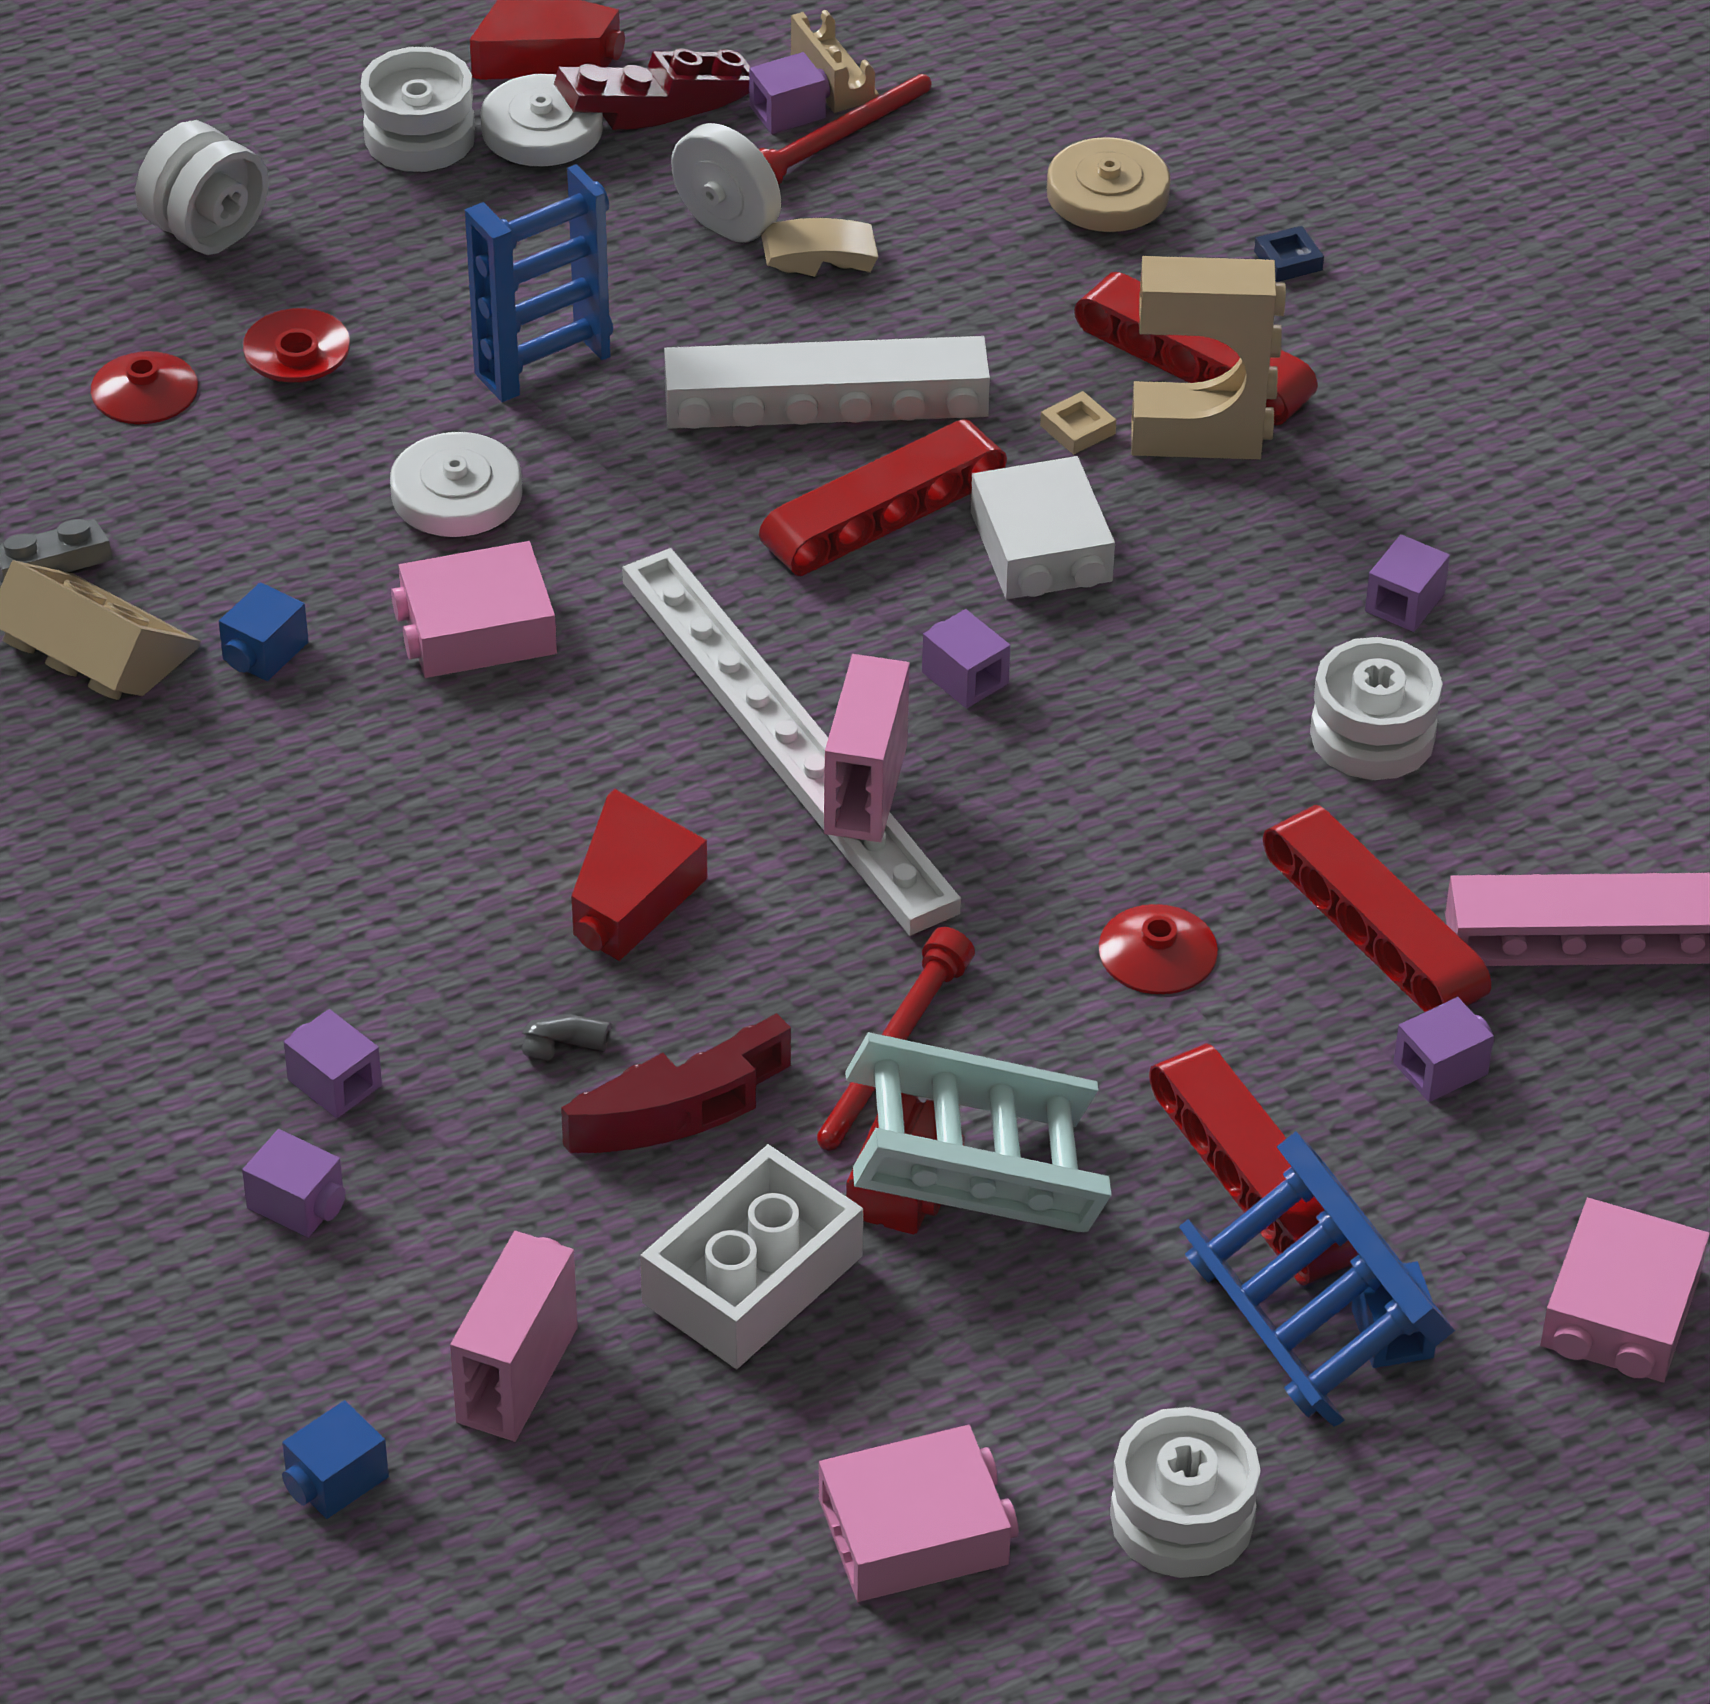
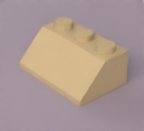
[0,560,201,700]

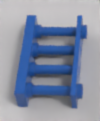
[465,164,613,403]
[1179,1131,1455,1427]

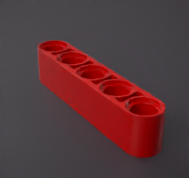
[1074,272,1318,425]
[759,419,1007,576]
[1263,805,1491,1012]
[1149,1043,1359,1286]

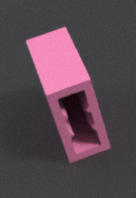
[391,541,557,678]
[824,654,910,842]
[1540,1197,1710,1383]
[450,1231,578,1442]
[819,1424,1019,1602]

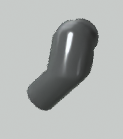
[522,1014,612,1061]

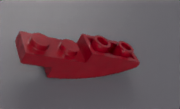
[554,49,750,130]
[561,1013,791,1153]

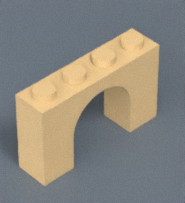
[1131,256,1286,459]

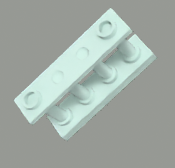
[845,1032,1111,1232]

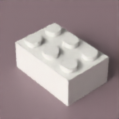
[640,1144,863,1369]

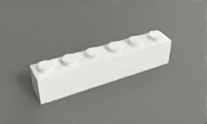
[664,336,990,429]

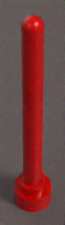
[759,74,932,185]
[817,927,975,1150]

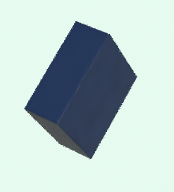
[1254,226,1324,282]

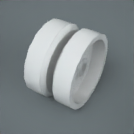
[360,47,475,172]
[135,120,269,255]
[1310,637,1443,780]
[1110,1407,1261,1578]

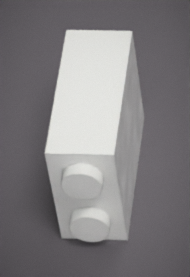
[971,456,1115,600]

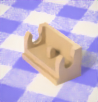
[791,10,879,113]

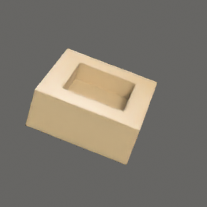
[1040,391,1116,455]

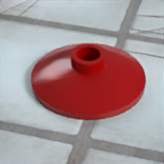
[243,308,350,382]
[91,351,198,424]
[1099,904,1218,994]

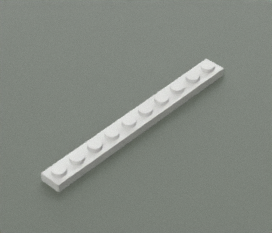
[622,548,961,936]

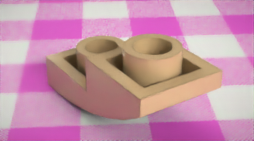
[761,218,878,277]

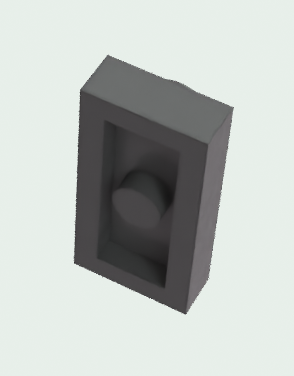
[0,519,113,583]

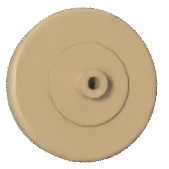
[1047,137,1170,232]

